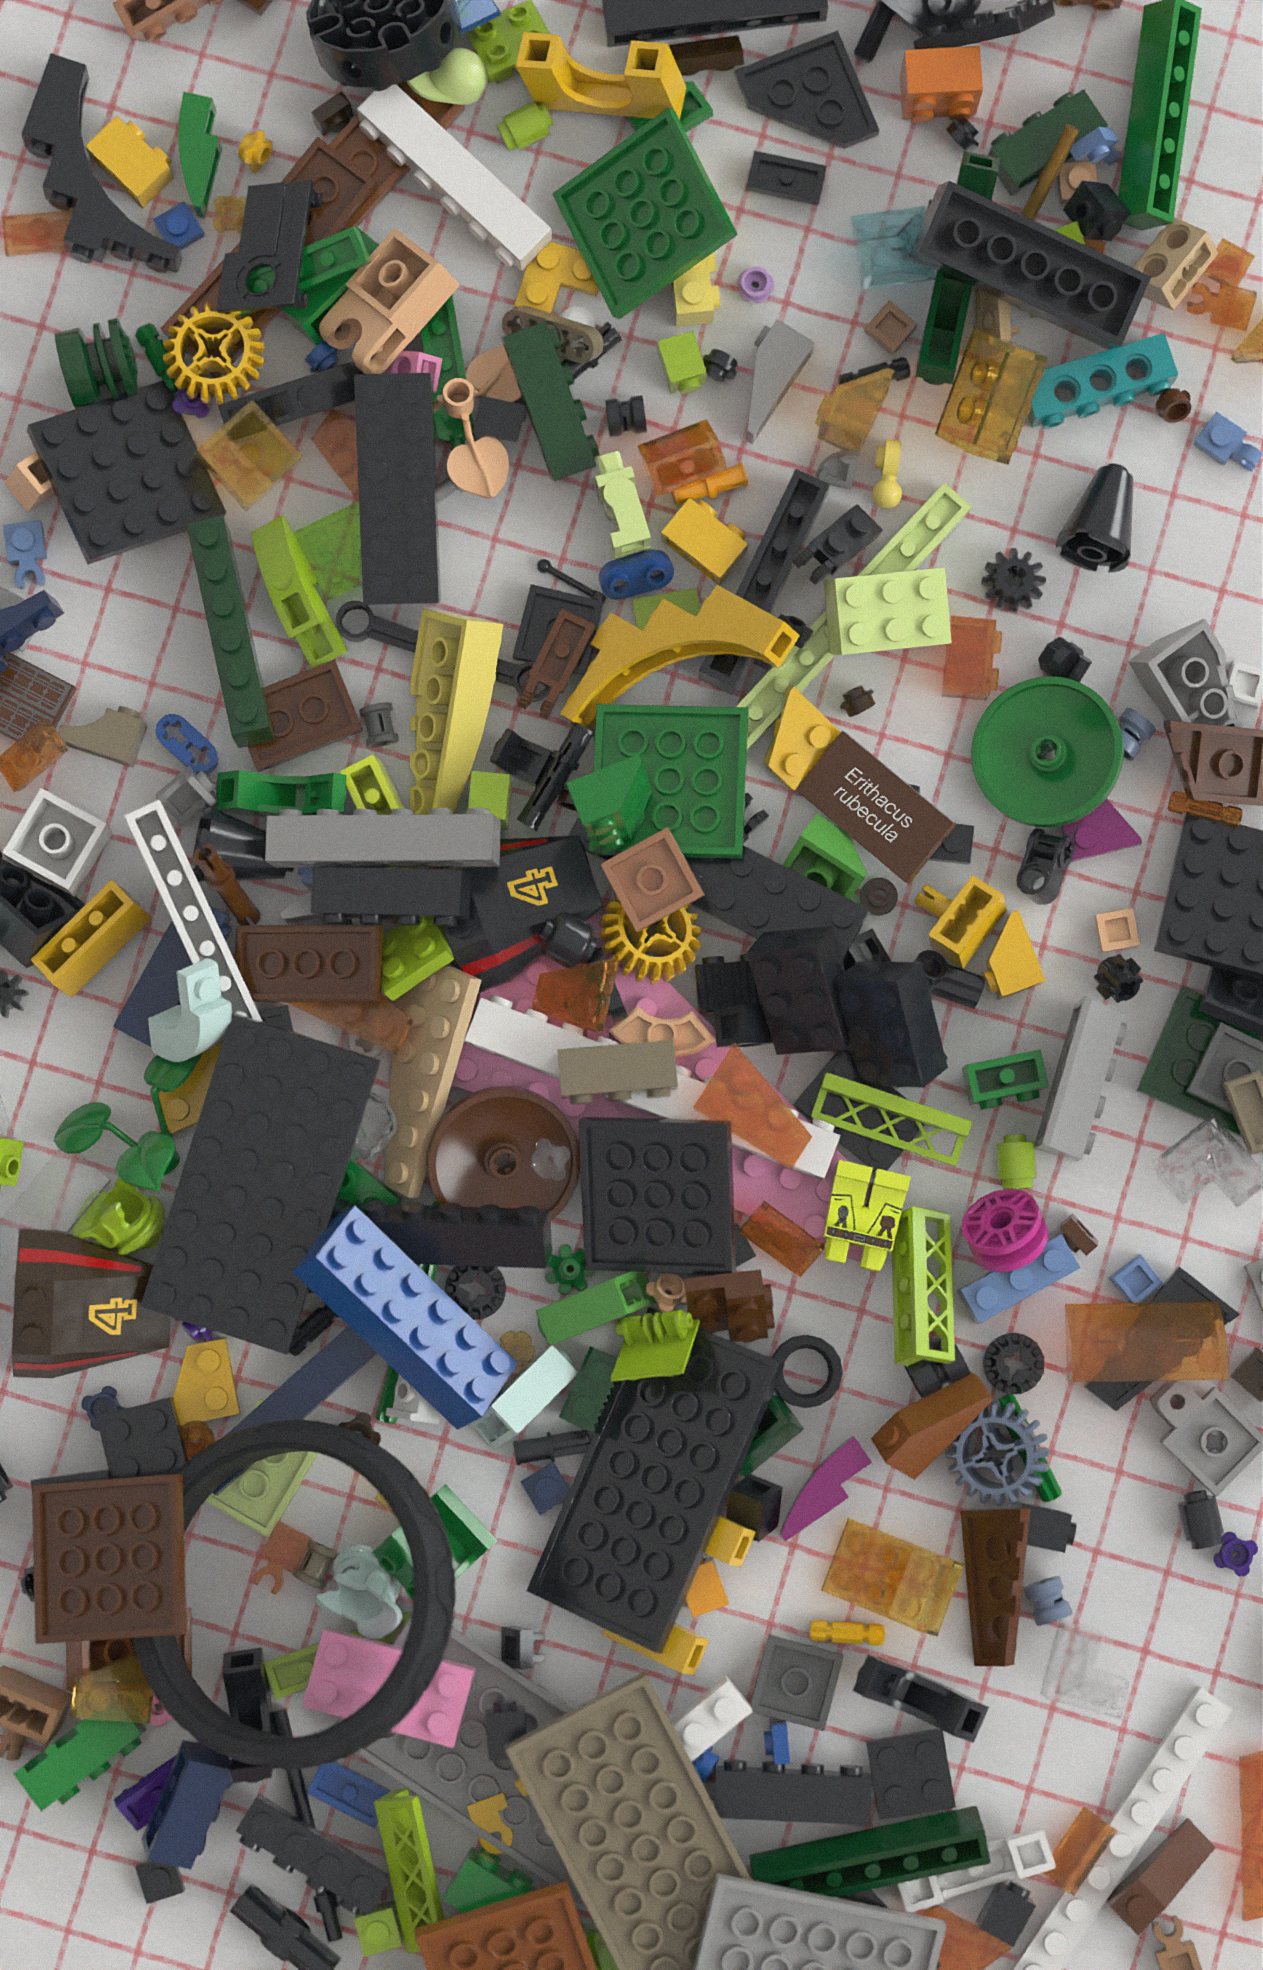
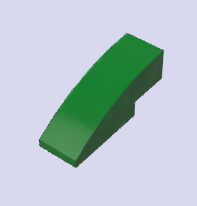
[178,91,222,219]

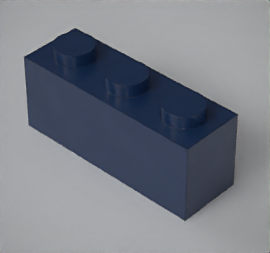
[141,1740,233,1869]

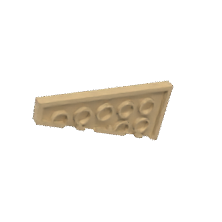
[384,964,482,1198]

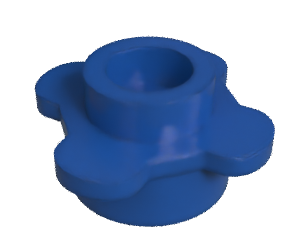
[692,1746,720,1784]

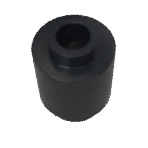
[1178,1490,1224,1549]

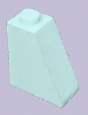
[470,1345,578,1450]

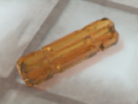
[1168,791,1243,827]

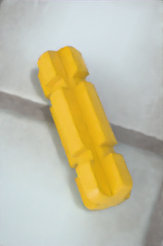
[809,1620,885,1646]

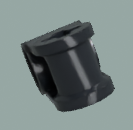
[1016,827,1075,905]

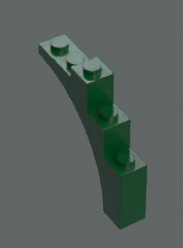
[915,151,1000,385]

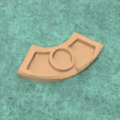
[608,1006,716,1058]

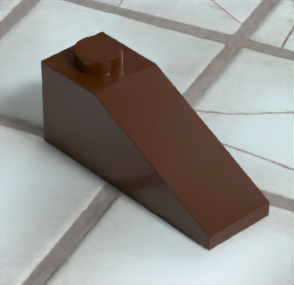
[1107,1818,1216,1935]

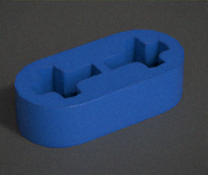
[156,714,219,774]

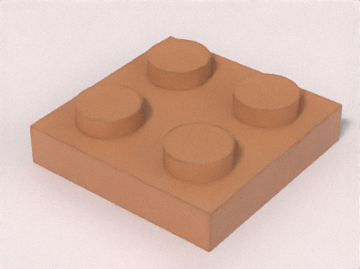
[600,827,705,932]

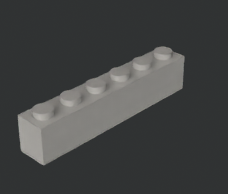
[265,808,501,868]

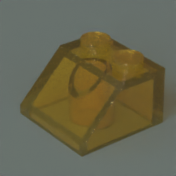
[815,368,894,451]
[196,400,304,512]

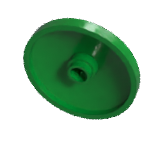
[971,676,1124,828]

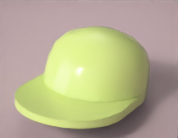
[407,48,488,105]

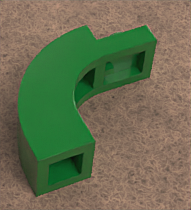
[215,770,347,817]

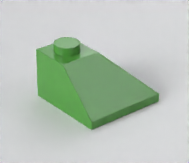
[783,814,867,900]

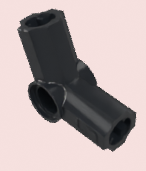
[914,950,985,1009]

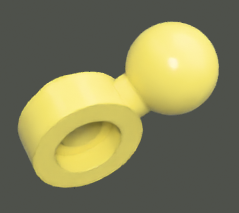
[872,439,902,509]

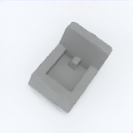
[156,765,217,825]

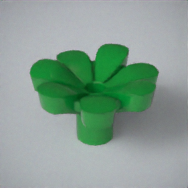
[545,1244,595,1295]

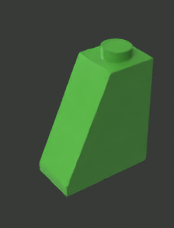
[535,1271,657,1346]

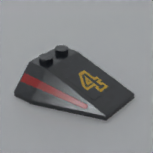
[428,835,604,993]

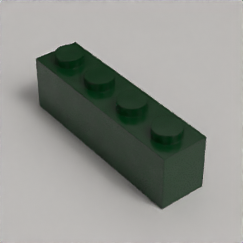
[501,322,600,481]

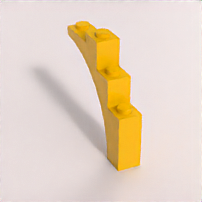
[560,585,800,730]

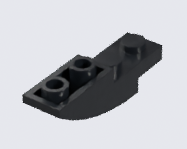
[218,361,364,441]

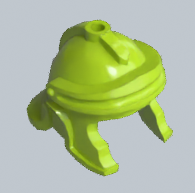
[72,1177,165,1255]

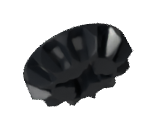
[445,1265,506,1320]
[983,1333,1045,1394]

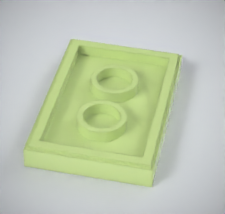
[205,1399,318,1538]

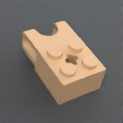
[319,227,460,374]

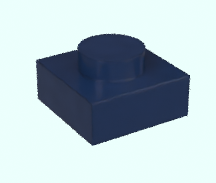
[521,1462,570,1515]

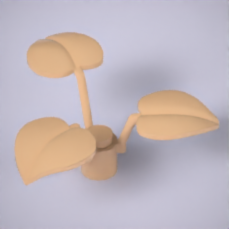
[434,345,522,499]

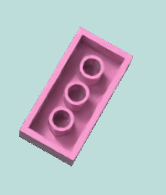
[302,1627,476,1748]

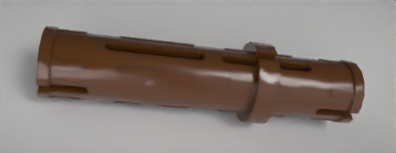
[193,844,261,925]

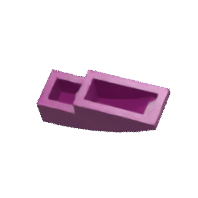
[780,1436,872,1541]

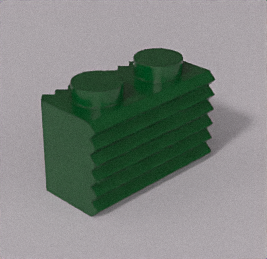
[559,1346,617,1432]

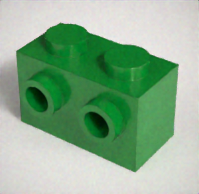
[962,1049,1049,1110]

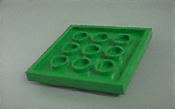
[552,108,738,319]
[589,704,749,859]

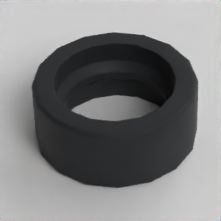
[772,1335,843,1408]

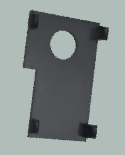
[216,180,323,314]

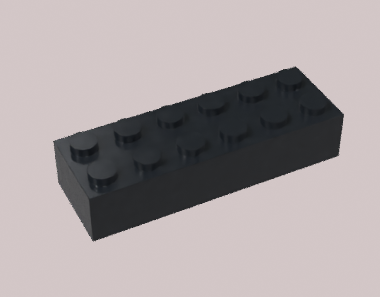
[908,181,1151,350]
[354,373,441,605]

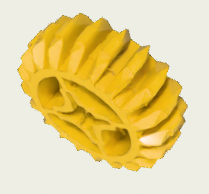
[163,302,265,405]
[599,895,701,985]

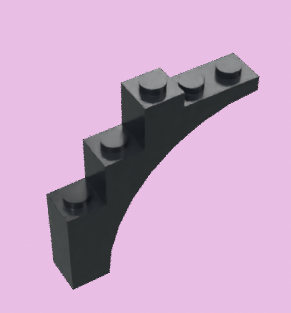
[21,53,182,273]

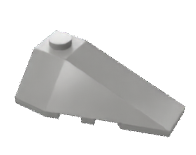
[1128,619,1242,728]

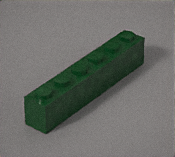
[186,516,275,748]
[749,1806,991,1897]

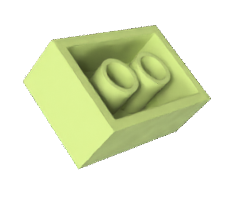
[823,567,952,655]

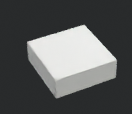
[1227,661,1263,709]

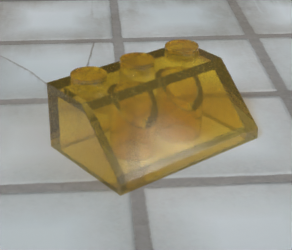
[934,328,1048,465]

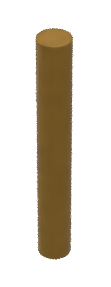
[1021,124,1080,221]

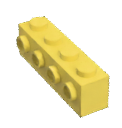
[671,252,720,327]

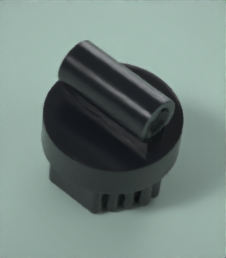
[1038,637,1092,682]

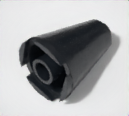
[1056,463,1134,573]
[192,806,294,882]

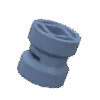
[1119,708,1156,761]
[1023,1576,1073,1626]

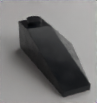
[0,851,86,968]

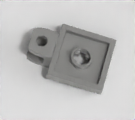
[1150,1379,1263,1497]

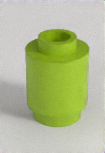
[496,101,554,152]
[996,1134,1036,1189]

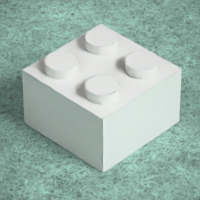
[2,788,113,897]

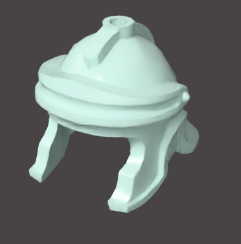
[315,1545,402,1639]

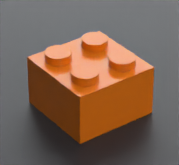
[899,46,983,123]

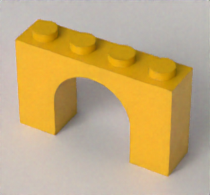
[516,32,686,120]
[602,1516,756,1675]

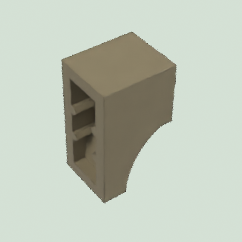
[56,706,148,768]

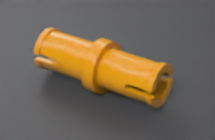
[670,462,748,507]

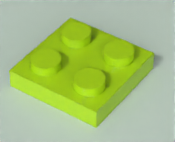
[381,920,454,1001]

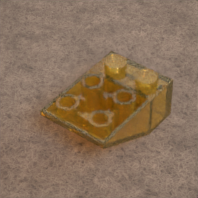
[821,1518,965,1636]

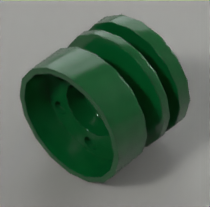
[55,318,138,409]

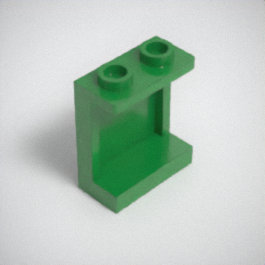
[372,1484,498,1601]

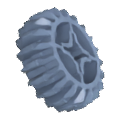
[945,1400,1050,1506]

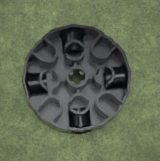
[306,0,462,91]

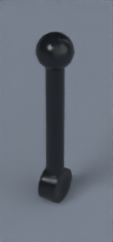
[537,559,607,602]

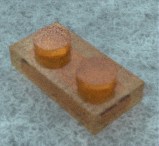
[739,1201,825,1278]

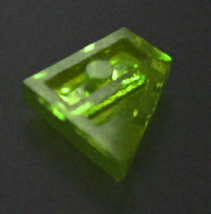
[294,501,361,601]

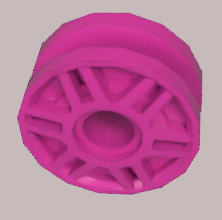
[962,1189,1049,1272]

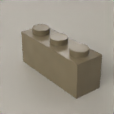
[557,1040,678,1105]

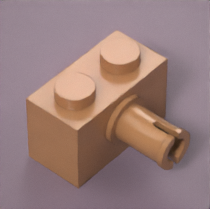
[0,1665,73,1761]

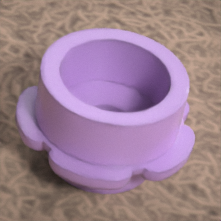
[737,267,774,303]

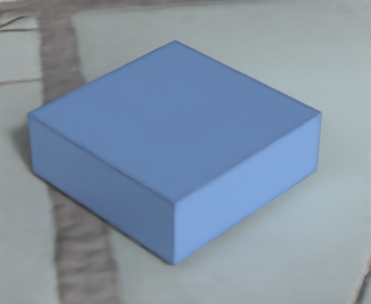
[1109,1254,1164,1308]

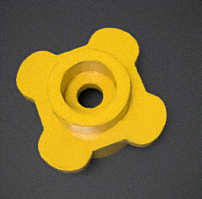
[238,130,273,173]

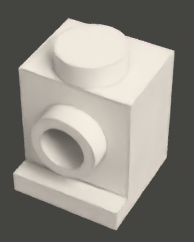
[386,1375,441,1424]

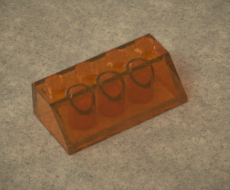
[1065,1302,1228,1382]

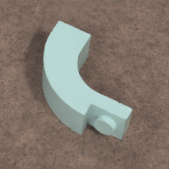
[148,958,231,1062]

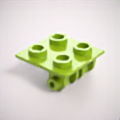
[466,0,550,84]
[610,1310,700,1381]

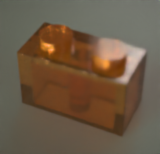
[637,419,728,496]
[942,616,1002,701]

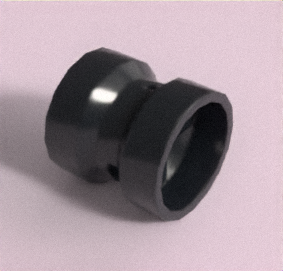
[605,395,647,437]

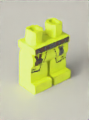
[822,1160,911,1272]

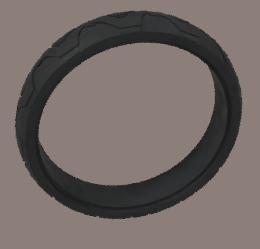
[132,1420,456,1769]

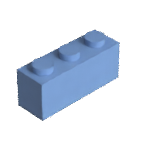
[957,1234,1080,1324]

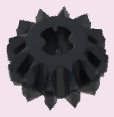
[981,548,1046,613]

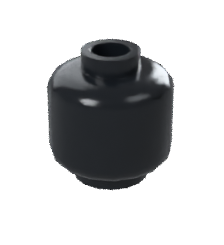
[537,911,597,969]

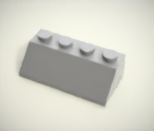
[1035,997,1127,1161]

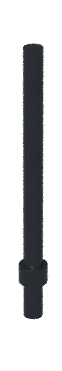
[272,1709,343,1942]

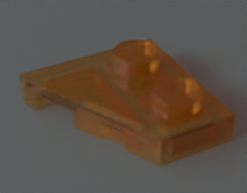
[532,959,619,1032]
[920,1904,1012,1970]

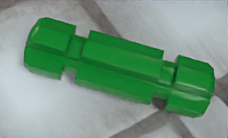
[135,323,179,393]

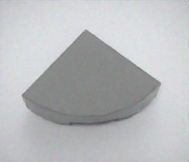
[815,450,861,489]

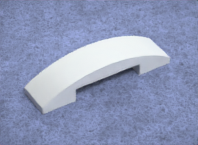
[898,1829,1056,1913]

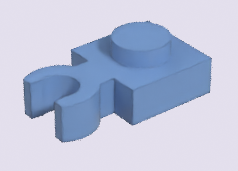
[3,520,47,589]

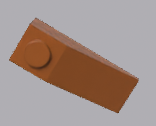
[871,1373,994,1480]

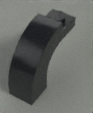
[222,1647,276,1784]
[852,1655,989,1743]

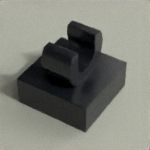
[501,1626,545,1669]

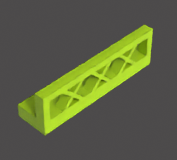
[810,1072,973,1167]
[892,1206,955,1366]
[374,1788,445,1953]

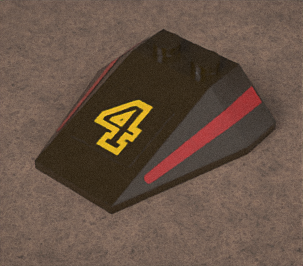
[12,1228,171,1378]

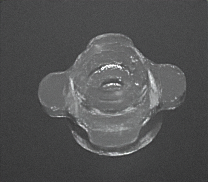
[531,1138,570,1181]

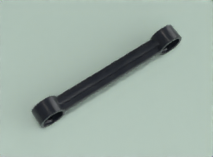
[336,601,551,702]

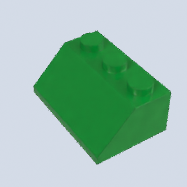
[566,754,652,854]

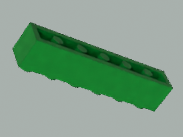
[1118,0,1202,231]

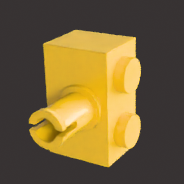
[915,875,1007,970]

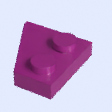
[1061,799,1142,862]

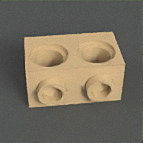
[1133,217,1218,311]

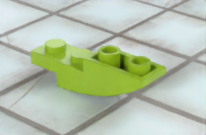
[251,515,348,668]

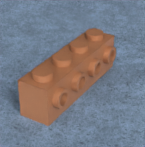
[112,0,224,43]

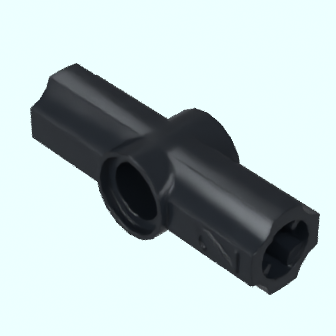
[230,1883,341,1970]

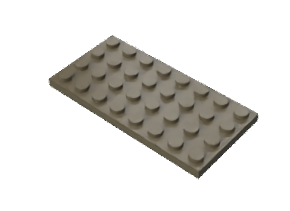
[504,1672,752,1970]

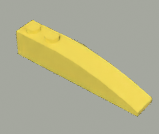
[409,608,503,815]

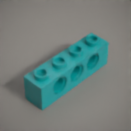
[1018,333,1179,429]

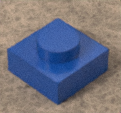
[153,201,205,250]
[763,1720,790,1765]

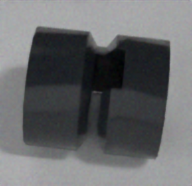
[903,1337,971,1398]

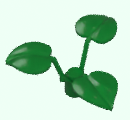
[53,1053,203,1192]

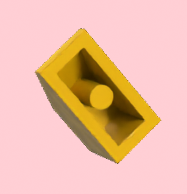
[983,910,1045,1000]

